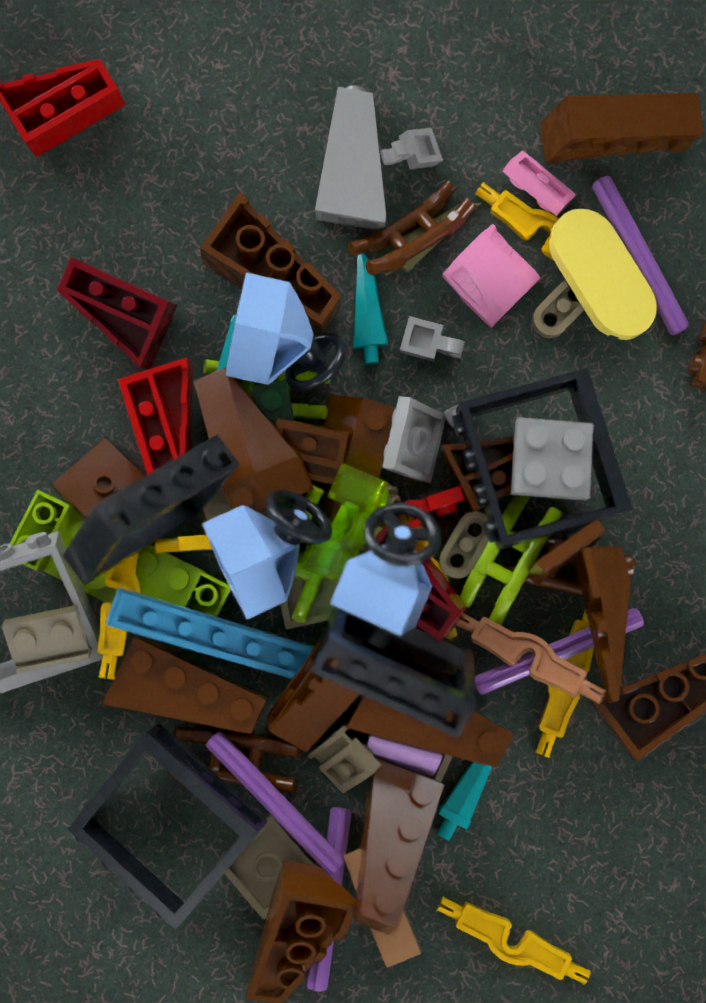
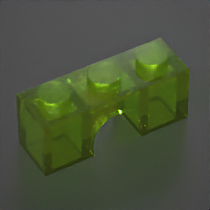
[299,464,389,583]

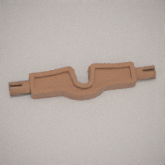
[456,614,607,704]

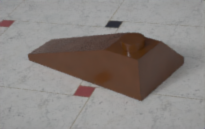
[194,367,314,512]
[321,394,396,549]
[574,546,634,704]
[246,860,357,1003]

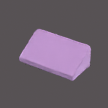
[366,734,442,776]

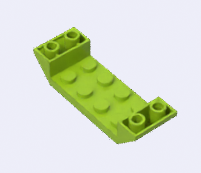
[10,489,231,653]

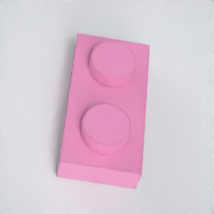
[502,151,577,216]

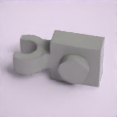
[379,128,443,169]
[400,316,465,362]

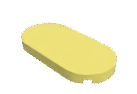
[549,209,657,340]

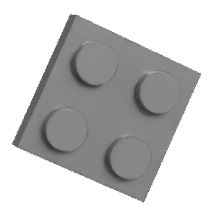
[382,396,446,484]
[511,417,593,500]

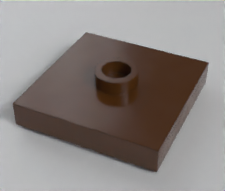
[52,438,145,523]
[528,519,605,585]

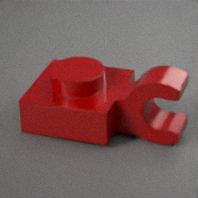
[404,486,465,528]

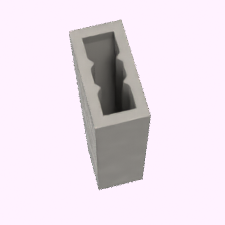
[315,85,386,231]

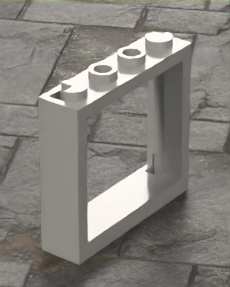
[0,531,102,693]

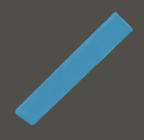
[106,587,315,679]

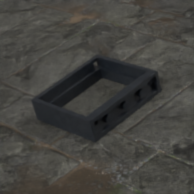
[452,368,633,551]
[63,434,240,586]
[313,606,476,738]
[68,724,268,929]

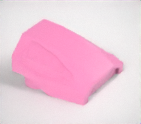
[442,224,541,328]

